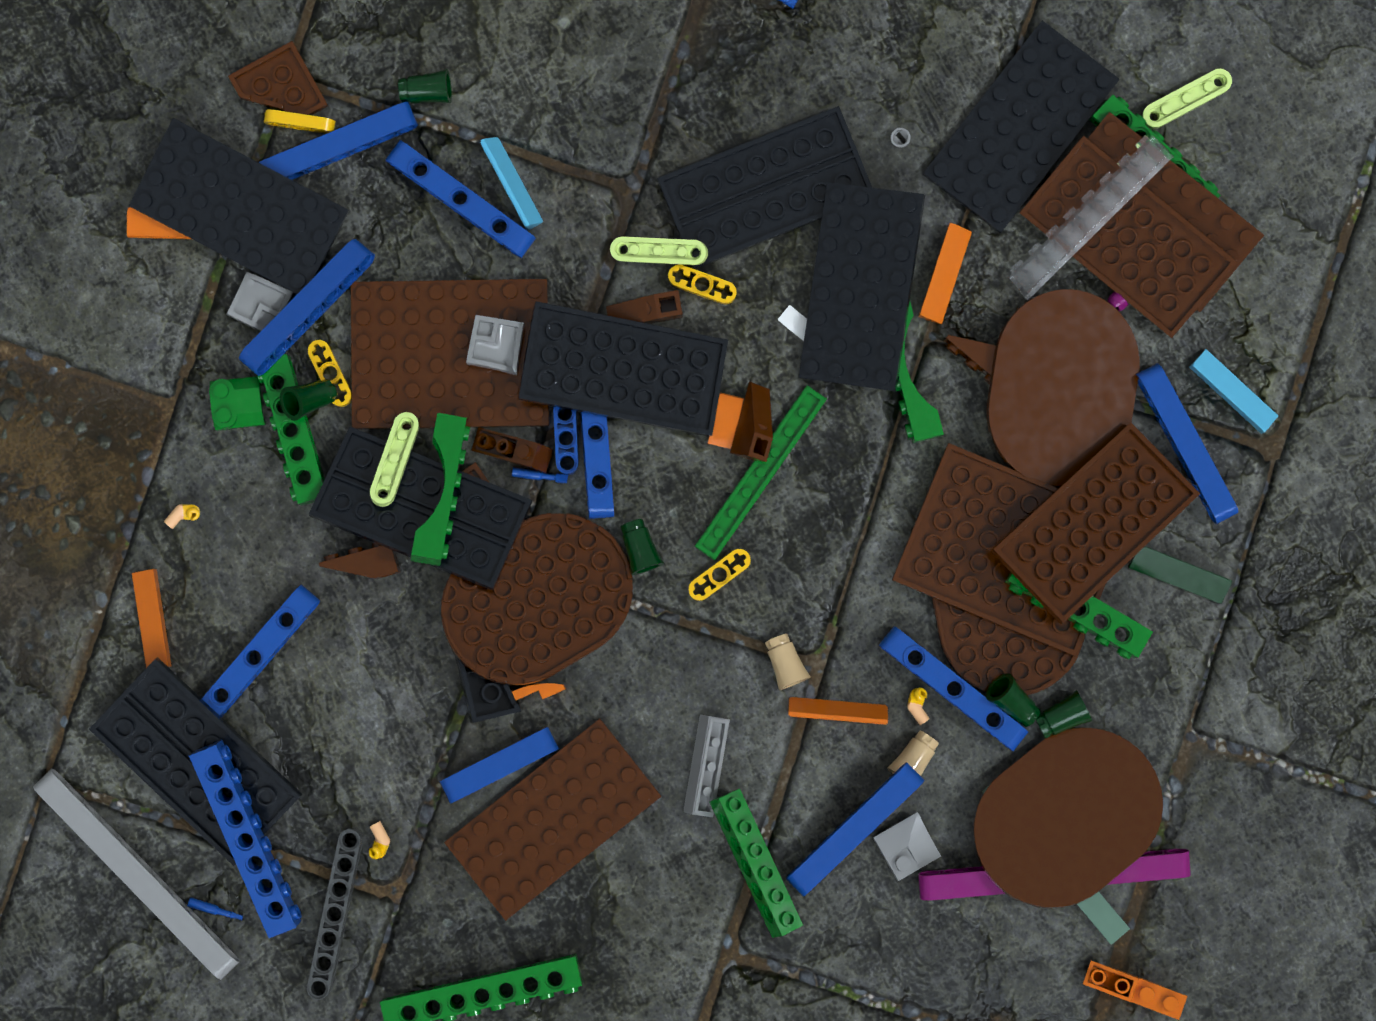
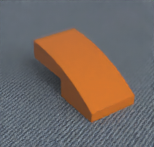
[708,392,744,449]
[512,683,566,700]

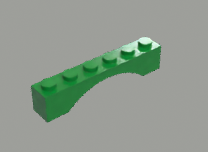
[896,302,944,443]
[411,413,470,566]

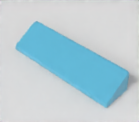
[480,137,543,230]
[1189,349,1278,434]

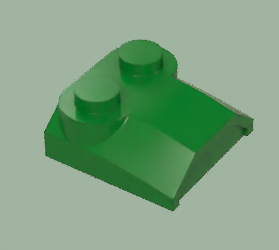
[209,376,266,431]

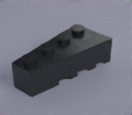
[454,653,521,723]

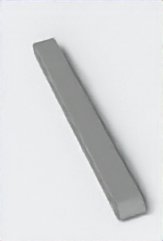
[33,768,240,980]

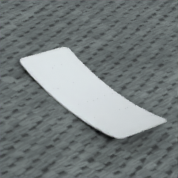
[778,305,807,341]

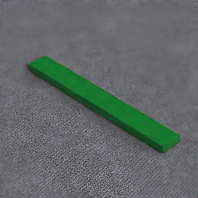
[695,385,827,561]

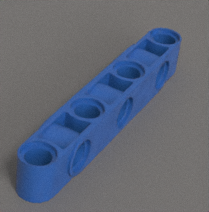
[385,140,536,258]
[580,412,614,519]
[202,585,320,718]
[879,626,1028,751]

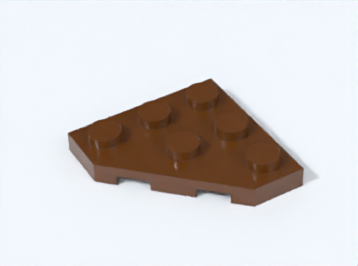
[228,41,328,115]

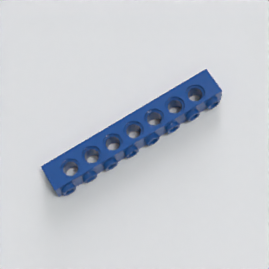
[189,740,302,938]

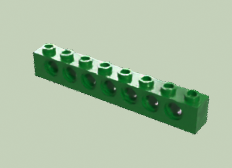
[380,954,583,1021]

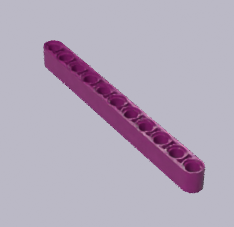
[918,849,1191,901]

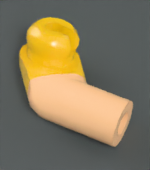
[164,504,200,529]
[907,687,930,725]
[369,821,390,860]

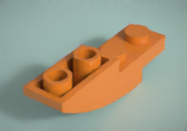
[1083,960,1187,1020]

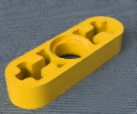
[264,109,336,134]
[668,264,736,305]
[308,340,352,407]
[689,549,751,601]

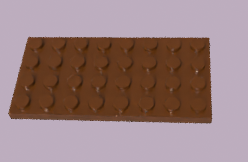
[1088,112,1264,312]
[1020,136,1237,338]
[991,423,1200,625]
[444,719,661,921]

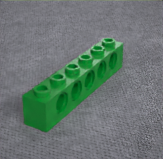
[1089,95,1221,198]
[257,354,325,506]
[1005,572,1153,660]
[709,788,803,938]

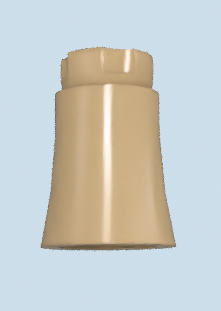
[765,633,811,690]
[887,730,939,776]

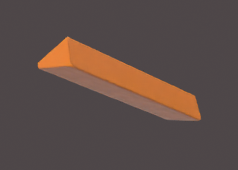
[127,207,191,239]
[918,222,972,325]
[132,569,172,668]
[788,697,888,725]

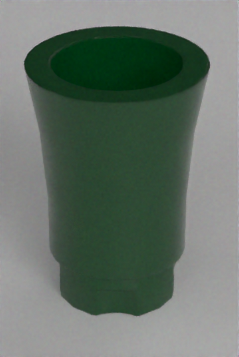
[398,69,452,103]
[280,379,337,421]
[620,519,664,575]
[986,673,1040,727]
[1036,690,1092,738]

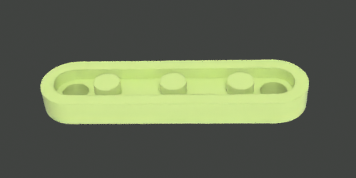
[1142,69,1232,129]
[610,237,708,265]
[370,412,419,507]

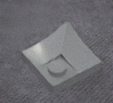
[226,272,293,332]
[466,315,525,375]
[873,812,941,882]

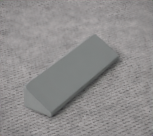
[684,715,730,817]

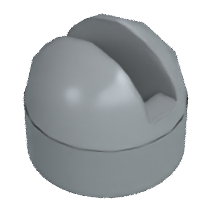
[891,128,911,148]

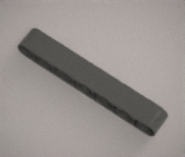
[307,828,363,1000]

